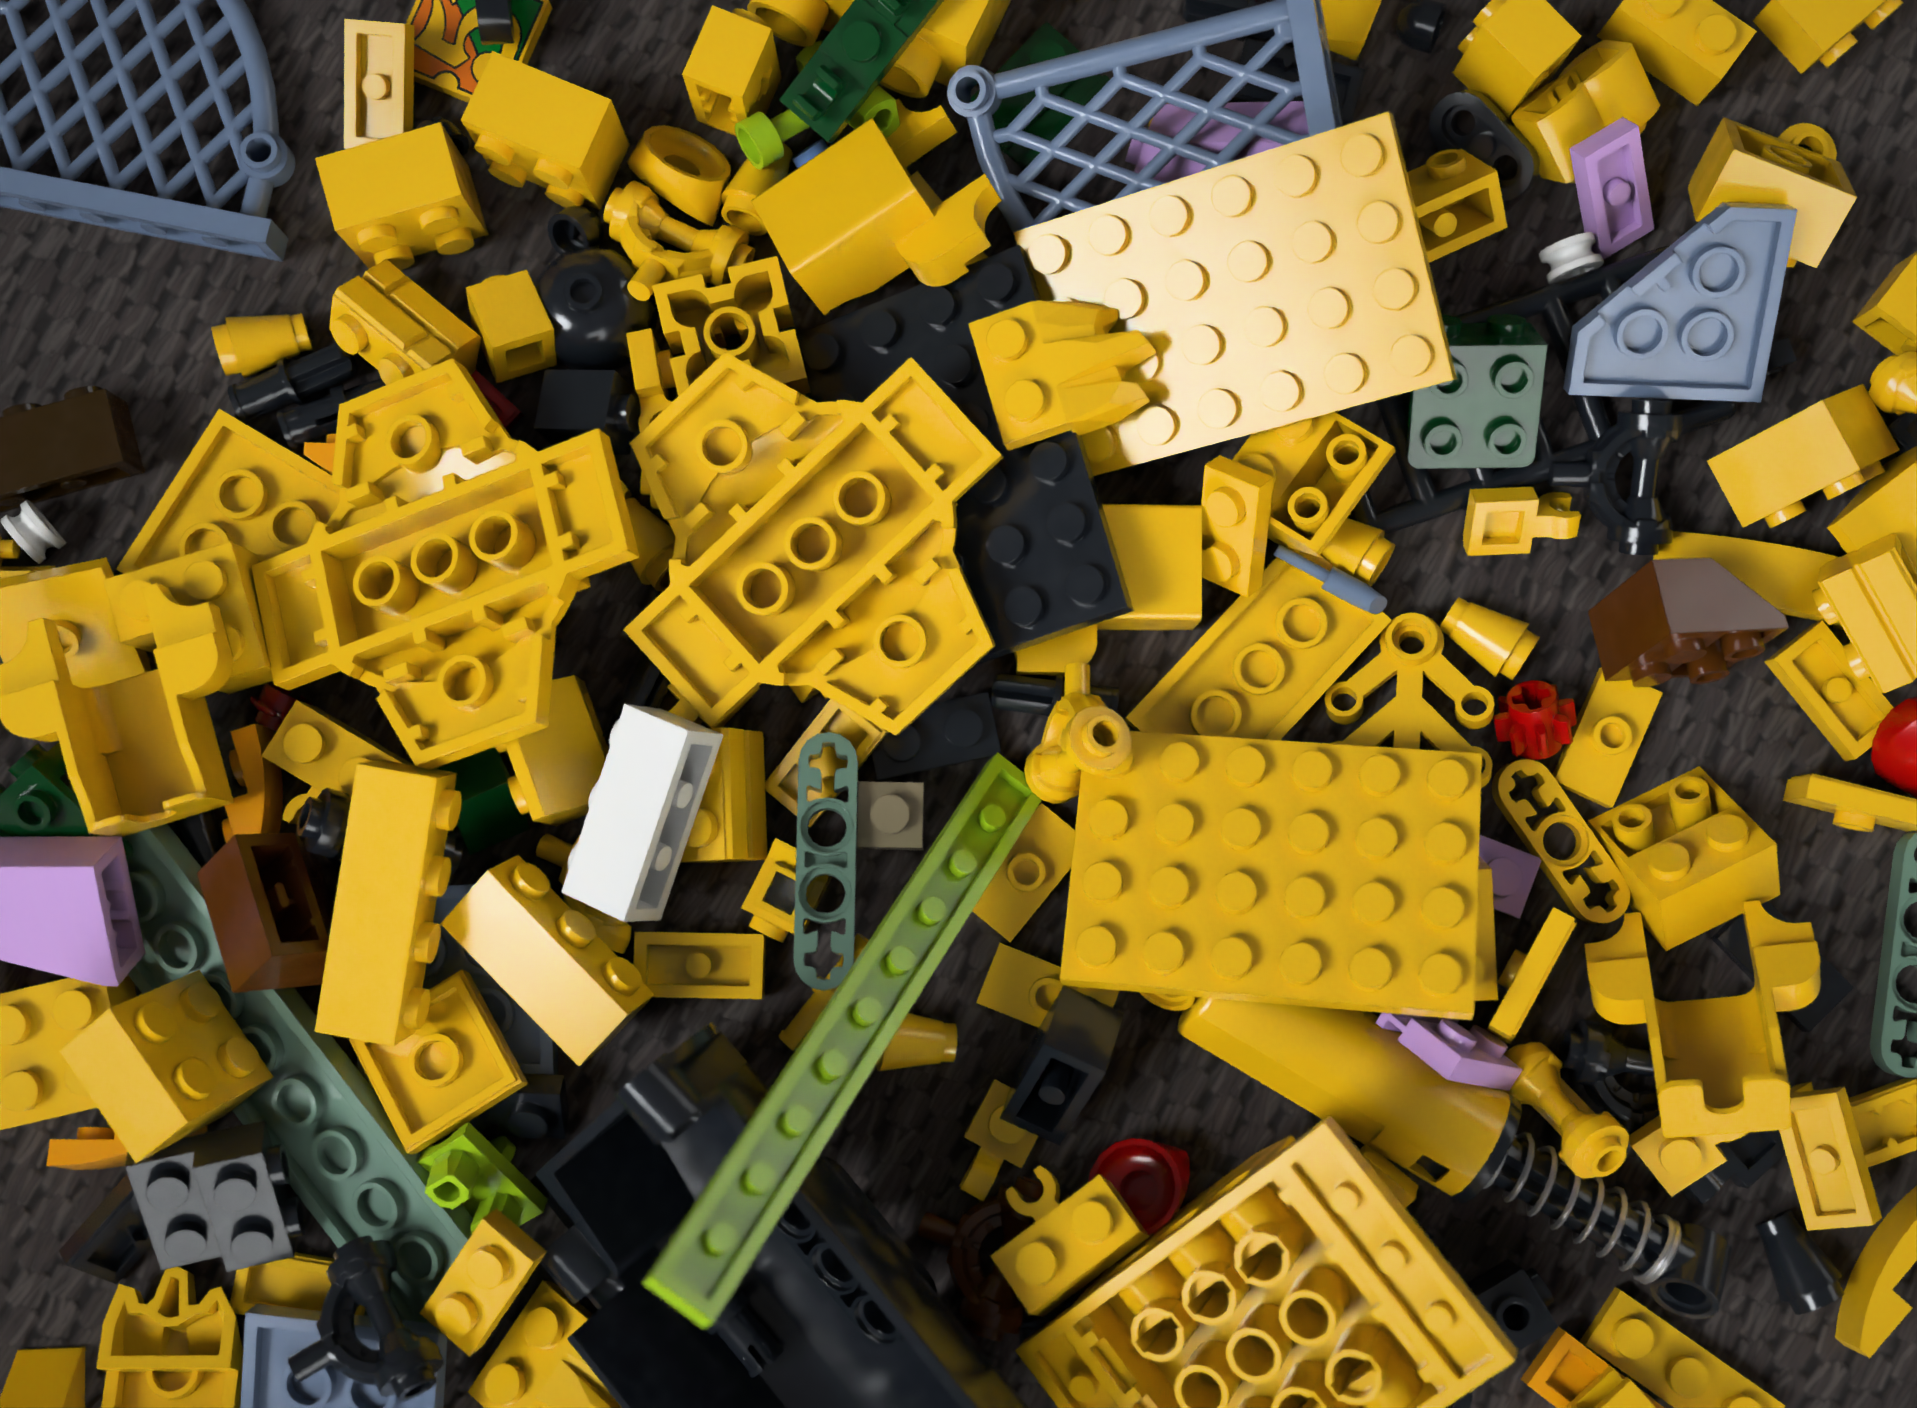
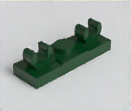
[779,0,944,144]

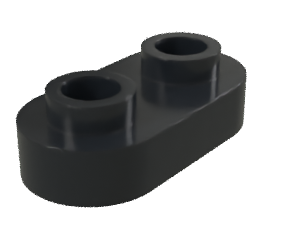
[1429,90,1540,201]

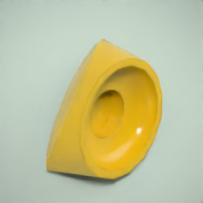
[627,125,731,227]

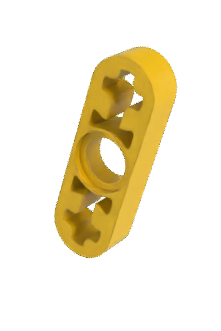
[1492,759,1630,923]

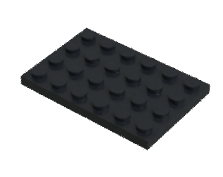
[796,245,1134,666]

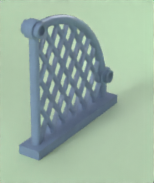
[0,0,295,262]
[947,0,1343,234]

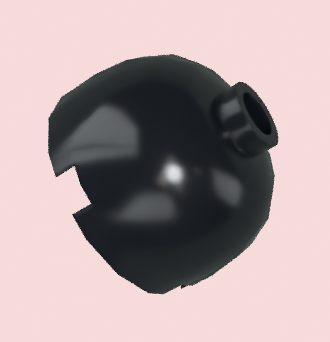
[534,245,658,370]

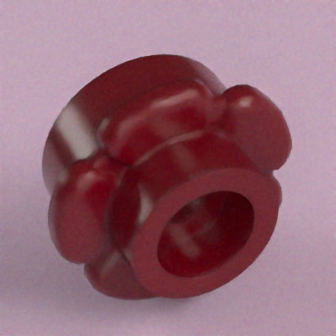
[250,682,314,731]

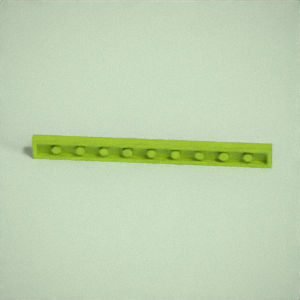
[643,752,1042,1329]

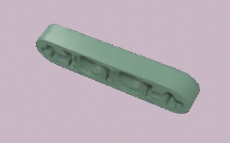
[794,732,858,991]
[1870,831,1917,1078]

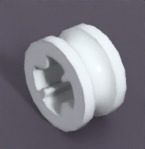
[1539,232,1604,284]
[0,500,66,564]

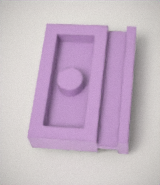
[1376,1013,1523,1091]

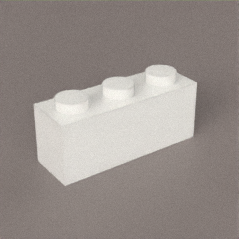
[561,704,723,922]

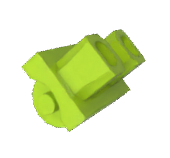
[417,1122,548,1235]

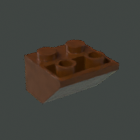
[1588,557,1789,687]
[197,832,334,993]

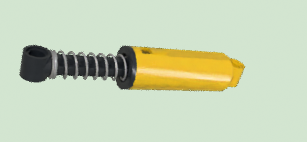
[1140,992,1732,1319]

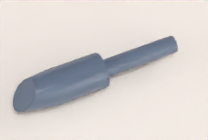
[1274,544,1387,614]

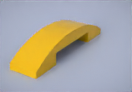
[1653,531,1844,630]
[1835,1186,1917,1358]

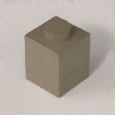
[857,781,924,850]

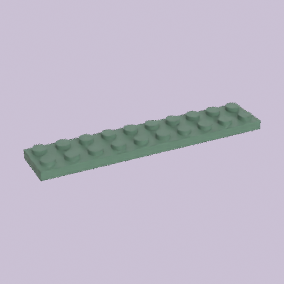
[68,784,473,1323]

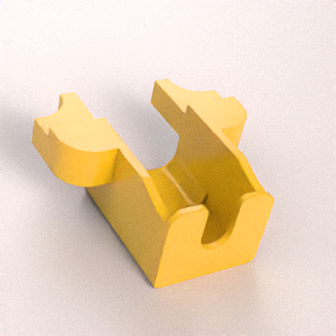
[751,99,1002,316]
[1014,504,1202,676]
[0,583,234,837]
[1584,900,1821,1138]

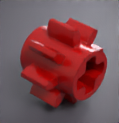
[1493,680,1577,760]

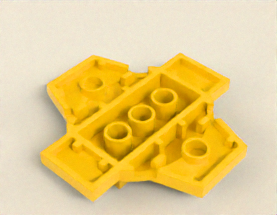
[623,352,1004,736]
[251,358,639,770]

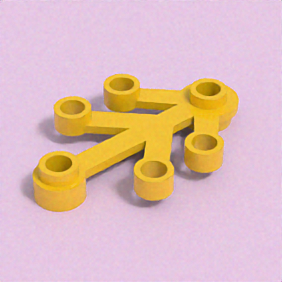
[1325,613,1495,788]

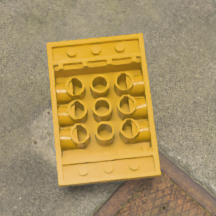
[1015,1115,1518,1408]

